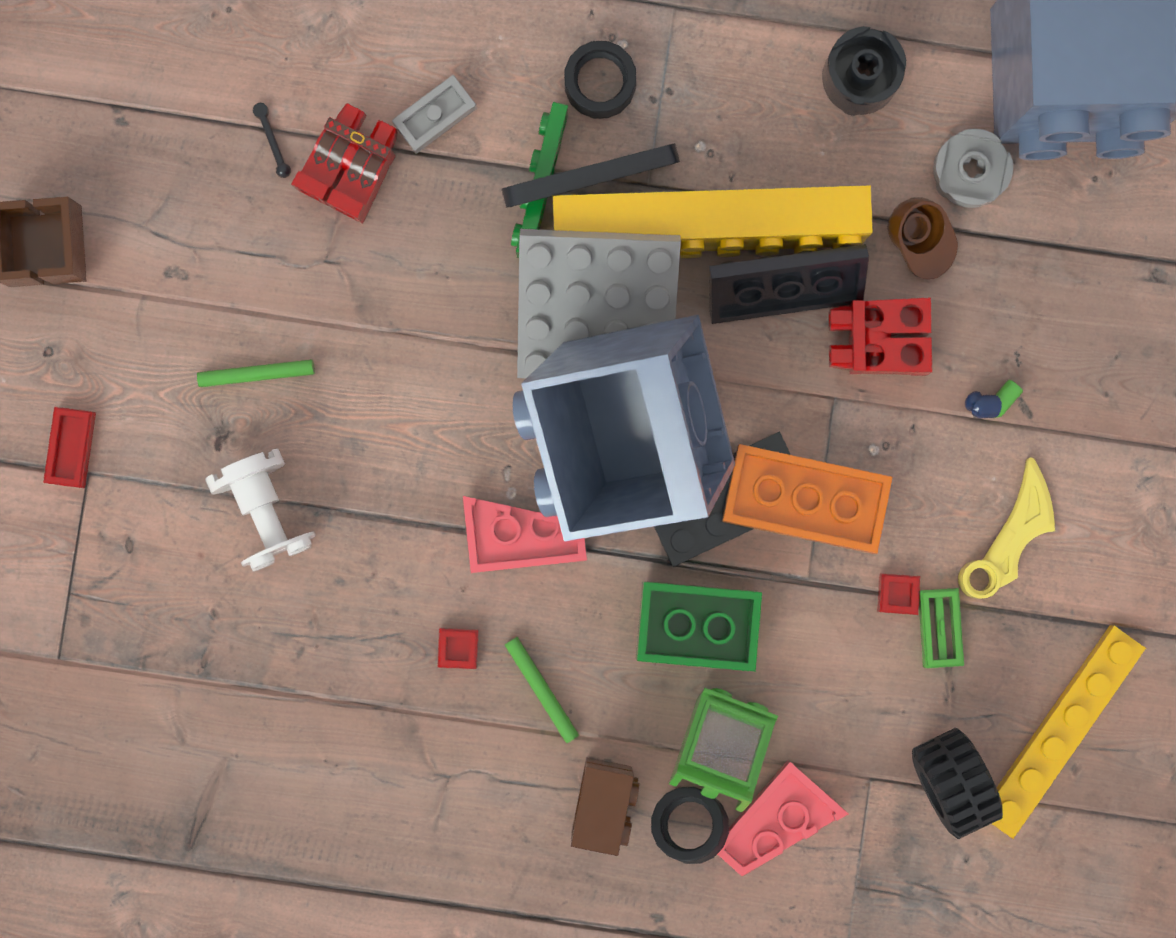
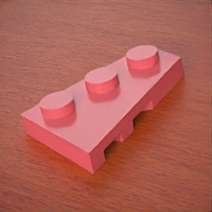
[463,496,587,573]
[717,760,848,876]

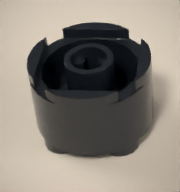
[822,26,906,116]

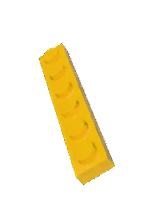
[992,625,1146,839]

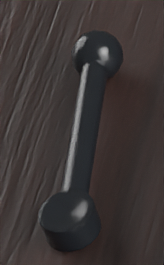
[253,102,291,178]

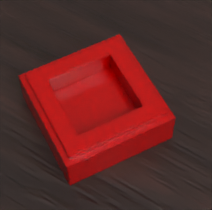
[877,573,921,615]
[437,628,479,669]

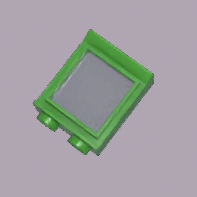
[669,688,778,812]

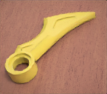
[958,458,1055,599]

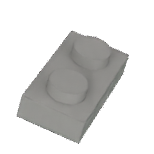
[392,75,477,154]

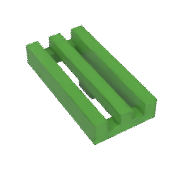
[919,588,964,668]

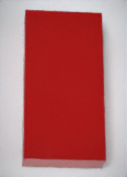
[43,407,96,488]

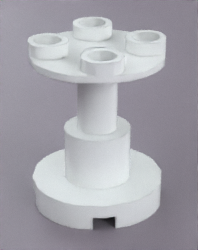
[205,449,316,572]

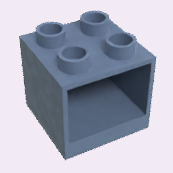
[990,0,1176,160]
[513,315,735,541]

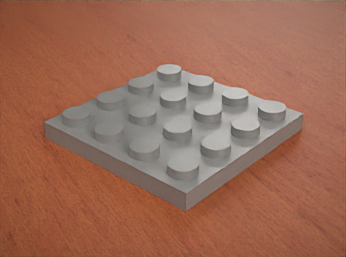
[517,229,681,378]

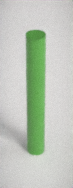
[197,359,315,387]
[505,637,579,743]

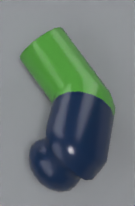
[965,380,1023,418]

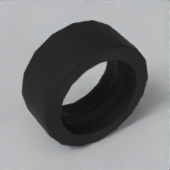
[564,41,636,119]
[651,786,729,864]

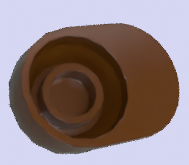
[887,197,958,280]

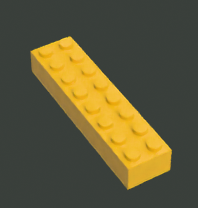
[553,185,873,258]

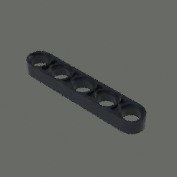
[501,143,680,208]

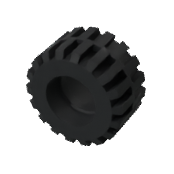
[912,728,1003,839]

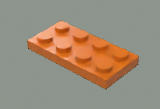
[722,444,893,554]

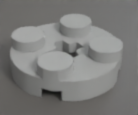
[933,129,1013,208]

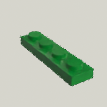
[511,102,568,258]

